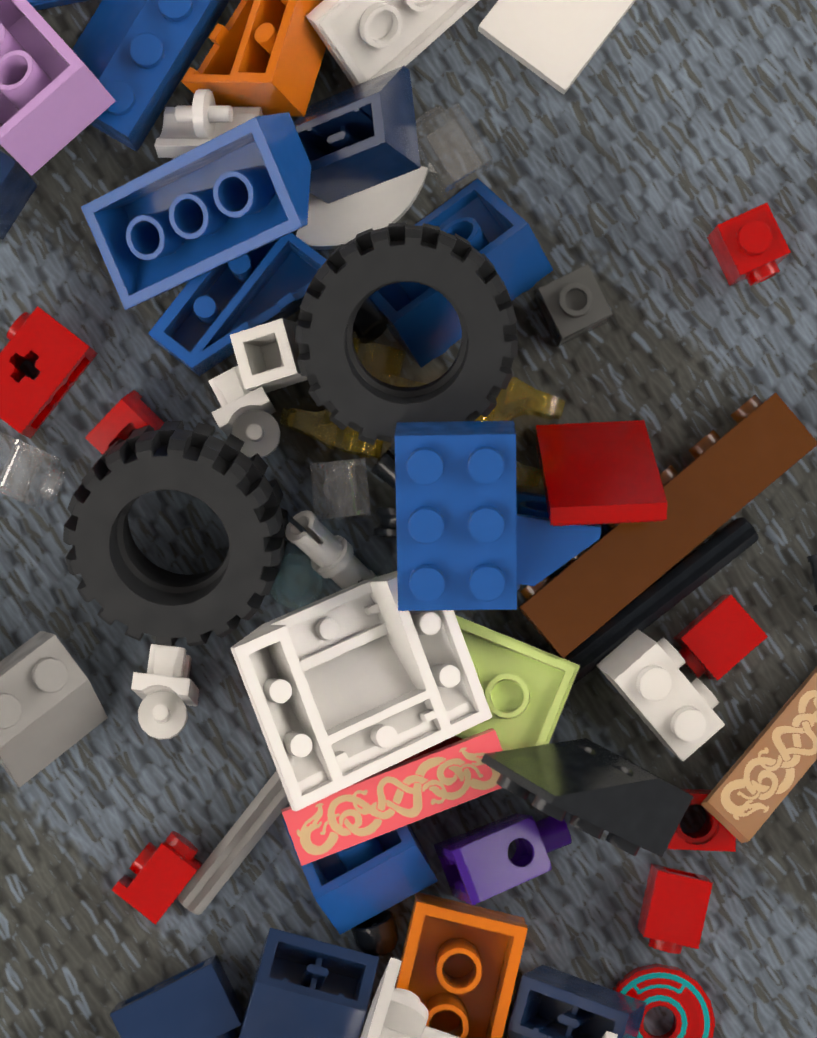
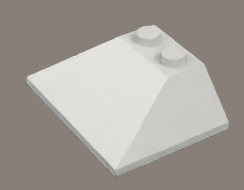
[231,571,492,811]

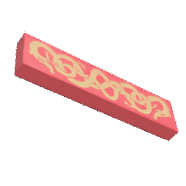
[281,728,503,866]

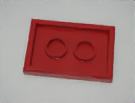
[536,420,667,526]

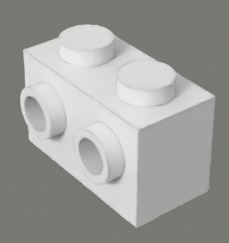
[596,629,725,761]

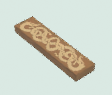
[701,666,817,843]

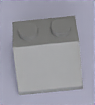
[0,631,108,788]

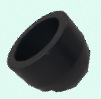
[351,910,399,956]

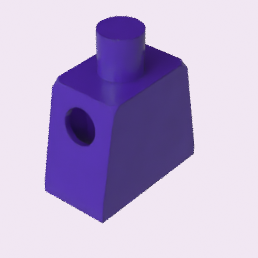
[434,813,572,905]

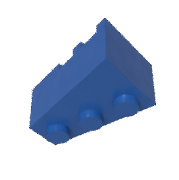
[148,233,327,376]

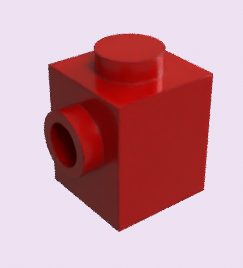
[707,203,791,286]

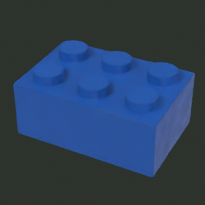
[394,421,517,611]

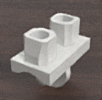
[154,89,263,159]
[208,366,281,458]
[131,644,199,740]

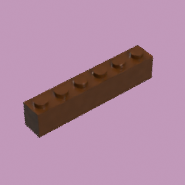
[518,393,817,658]

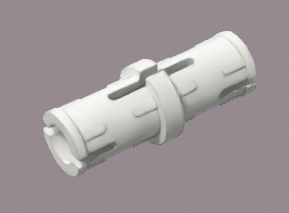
[285,510,377,589]

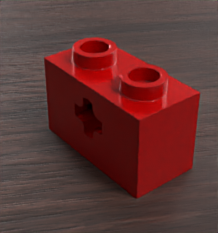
[0,306,98,439]

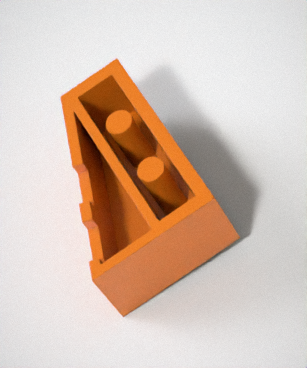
[181,0,326,117]

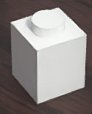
[230,318,307,393]

